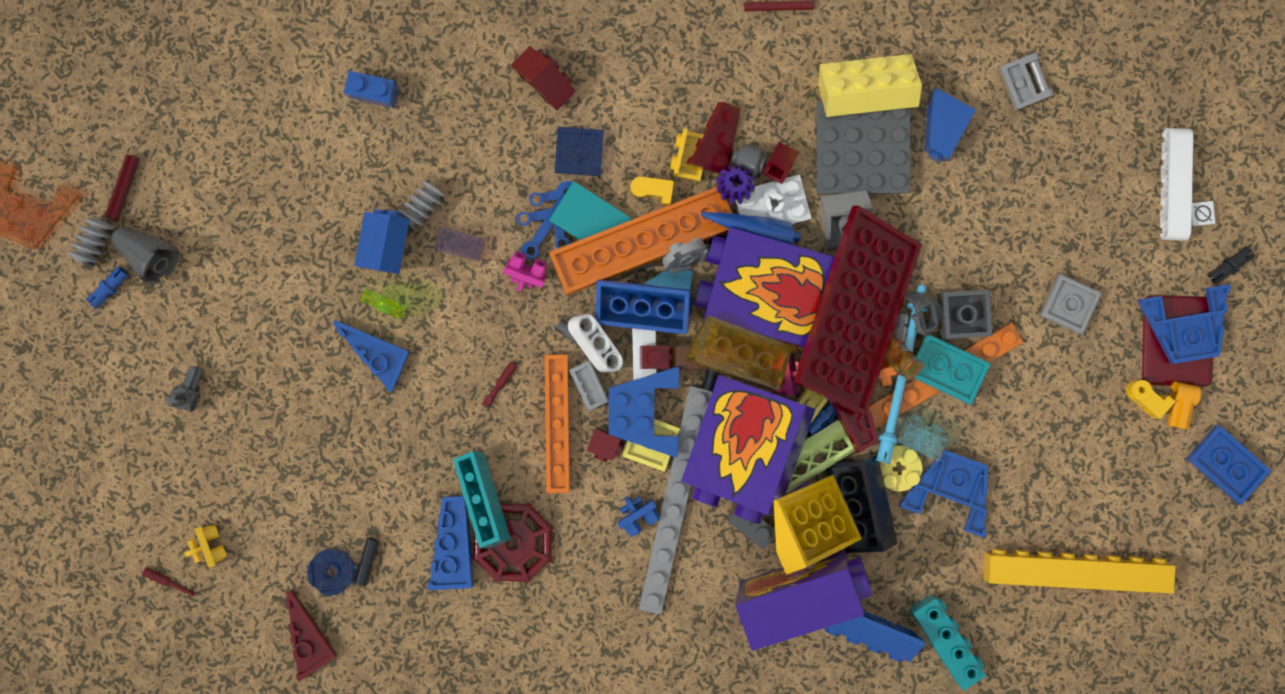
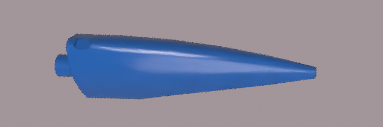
[701,212,801,245]

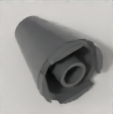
[112,227,179,285]

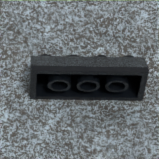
[826,454,898,553]

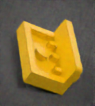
[670,128,704,182]

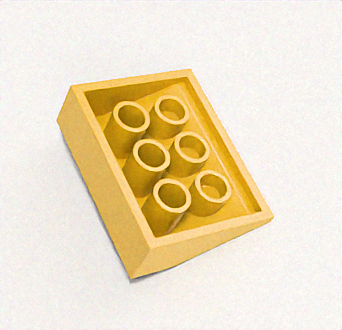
[773,475,862,575]

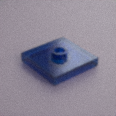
[554,127,604,177]

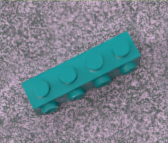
[453,451,511,548]
[909,594,986,691]

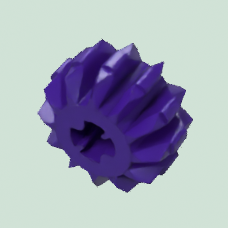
[716,165,755,205]

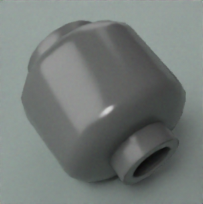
[731,144,767,177]

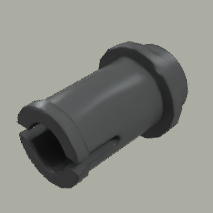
[555,318,583,345]

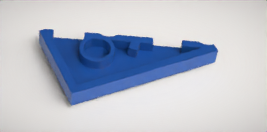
[333,320,410,392]

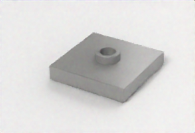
[1039,274,1102,335]

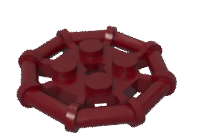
[472,502,554,584]

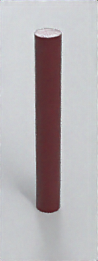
[744,0,813,12]

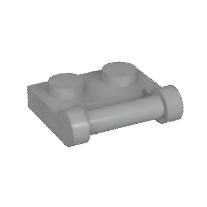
[998,52,1054,111]

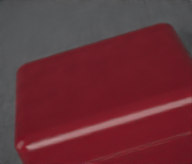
[1142,295,1213,387]

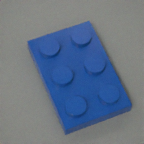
[1186,425,1271,505]

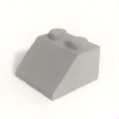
[821,190,873,249]

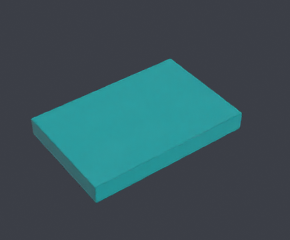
[549,181,631,240]
[907,335,991,405]

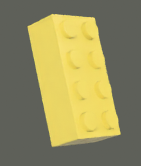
[818,54,922,117]

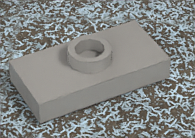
[569,360,609,411]

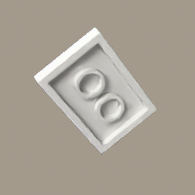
[735,174,812,224]

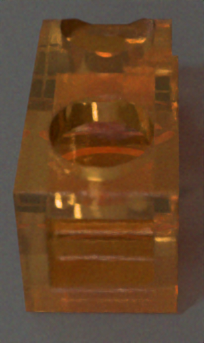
[885,336,925,381]

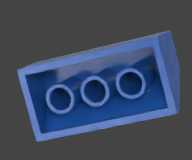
[595,279,692,334]
[825,611,925,662]

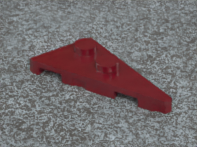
[286,589,337,682]

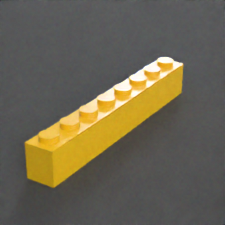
[983,549,1176,594]

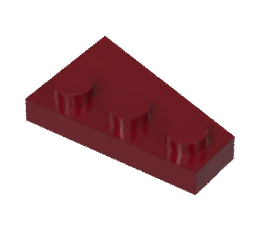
[686,102,741,175]

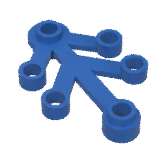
[516,181,572,260]

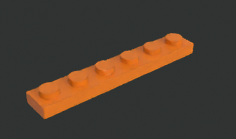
[545,355,570,493]

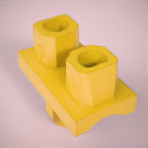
[184,525,227,568]

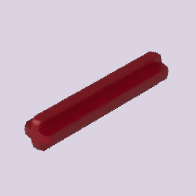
[105,154,139,221]

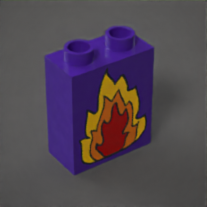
[693,227,835,348]
[681,375,816,524]
[735,548,873,651]

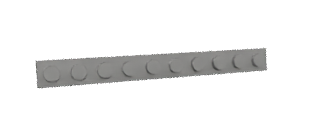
[639,386,712,615]

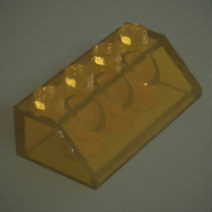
[686,316,793,391]

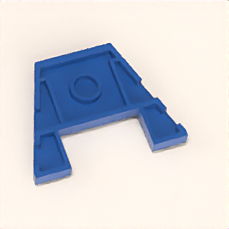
[1138,284,1231,364]
[609,366,679,457]
[899,449,988,538]

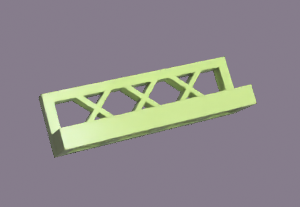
[786,420,855,493]

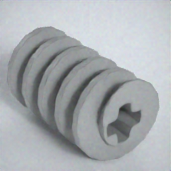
[397,181,448,232]
[67,215,115,267]

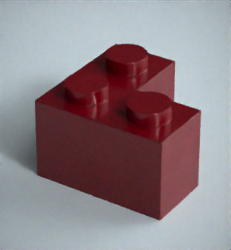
[510,46,576,111]

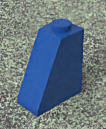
[924,88,976,162]

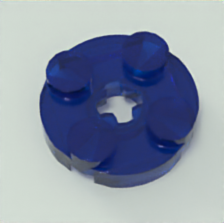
[307,548,355,596]

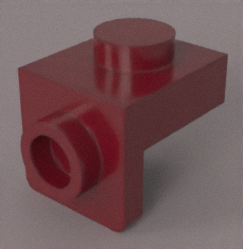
[640,346,672,369]

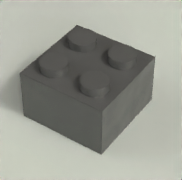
[937,290,993,339]

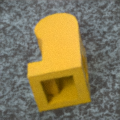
[630,177,674,206]
[1126,380,1175,419]

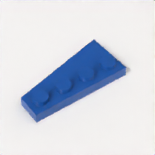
[427,495,474,590]

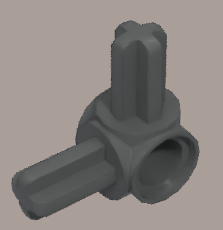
[166,366,203,412]

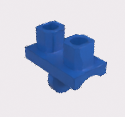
[617,496,660,537]

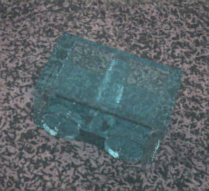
[895,414,950,461]

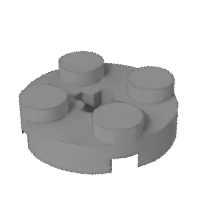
[662,237,709,274]

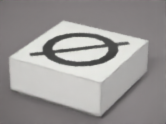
[1191,201,1215,226]

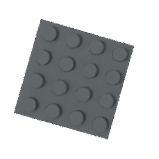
[816,101,910,195]

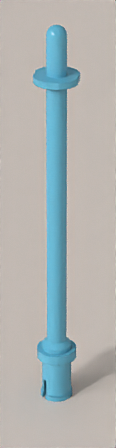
[876,284,928,464]

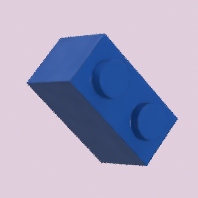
[344,71,399,108]

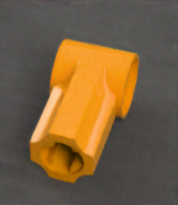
[1167,382,1201,430]

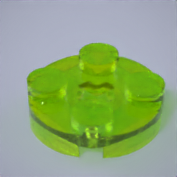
[359,288,406,319]

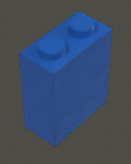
[354,209,410,274]

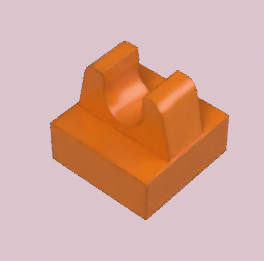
[878,358,897,387]

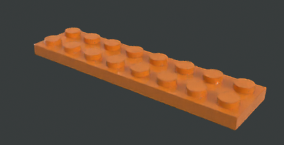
[549,186,733,296]

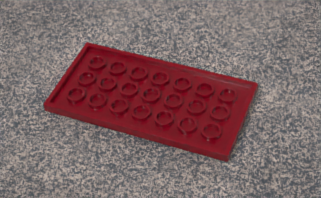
[793,205,922,416]

